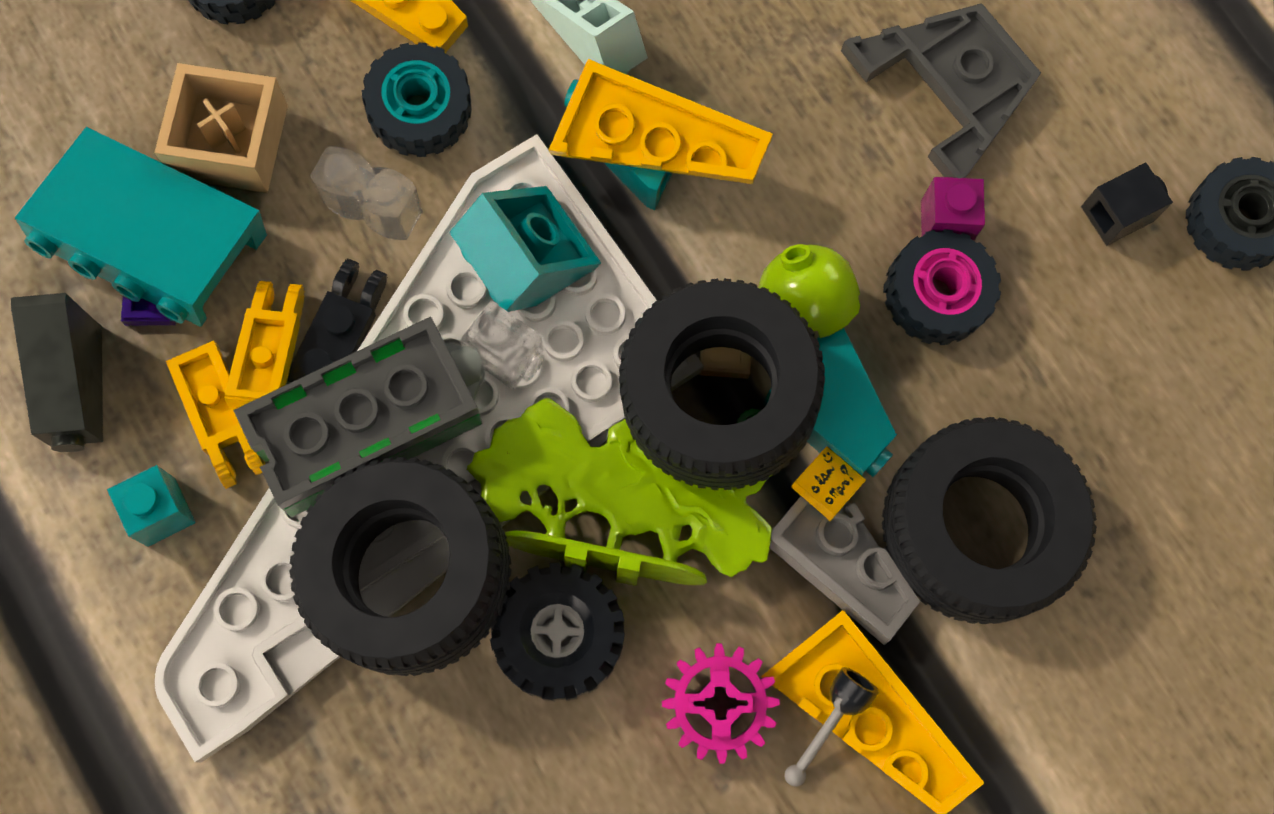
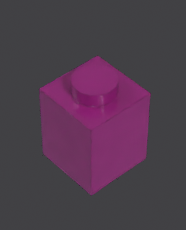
[921,177,985,241]

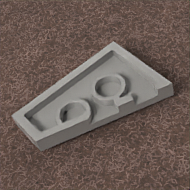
[770,496,920,645]

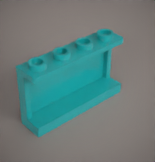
[15,127,267,327]

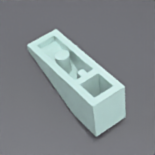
[530,0,648,74]

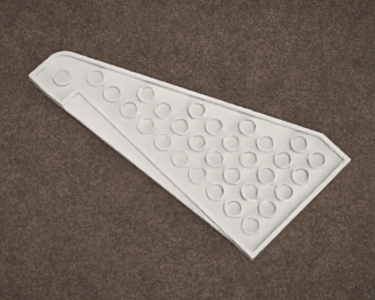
[155,134,704,763]

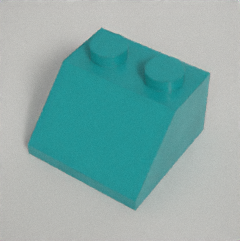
[449,186,601,313]

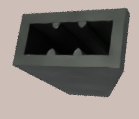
[11,293,103,452]

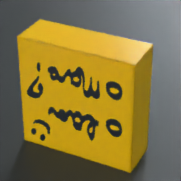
[791,446,866,521]

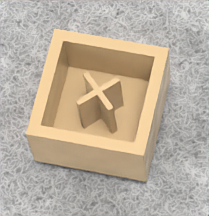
[154,63,288,193]

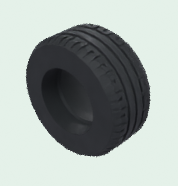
[619,278,825,490]
[882,417,1097,624]
[289,457,512,676]

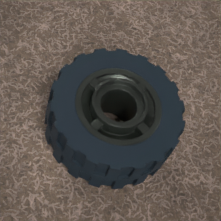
[1185,157,1274,271]

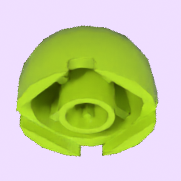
[758,244,861,338]

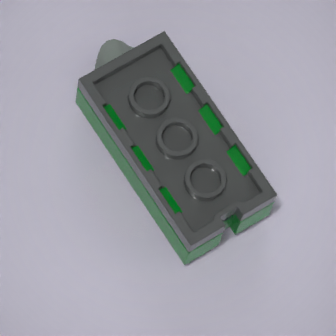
[233,316,485,518]

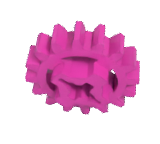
[662,643,780,764]

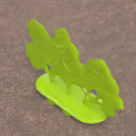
[466,398,772,586]

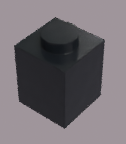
[1081,162,1173,246]

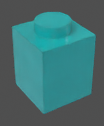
[107,465,196,547]

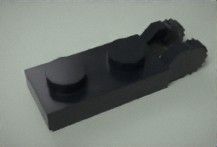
[287,258,388,384]

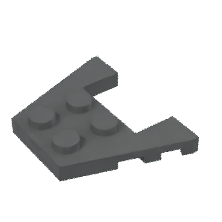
[841,3,1041,178]

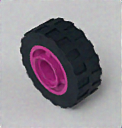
[883,229,1001,345]

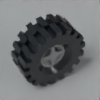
[490,562,625,702]

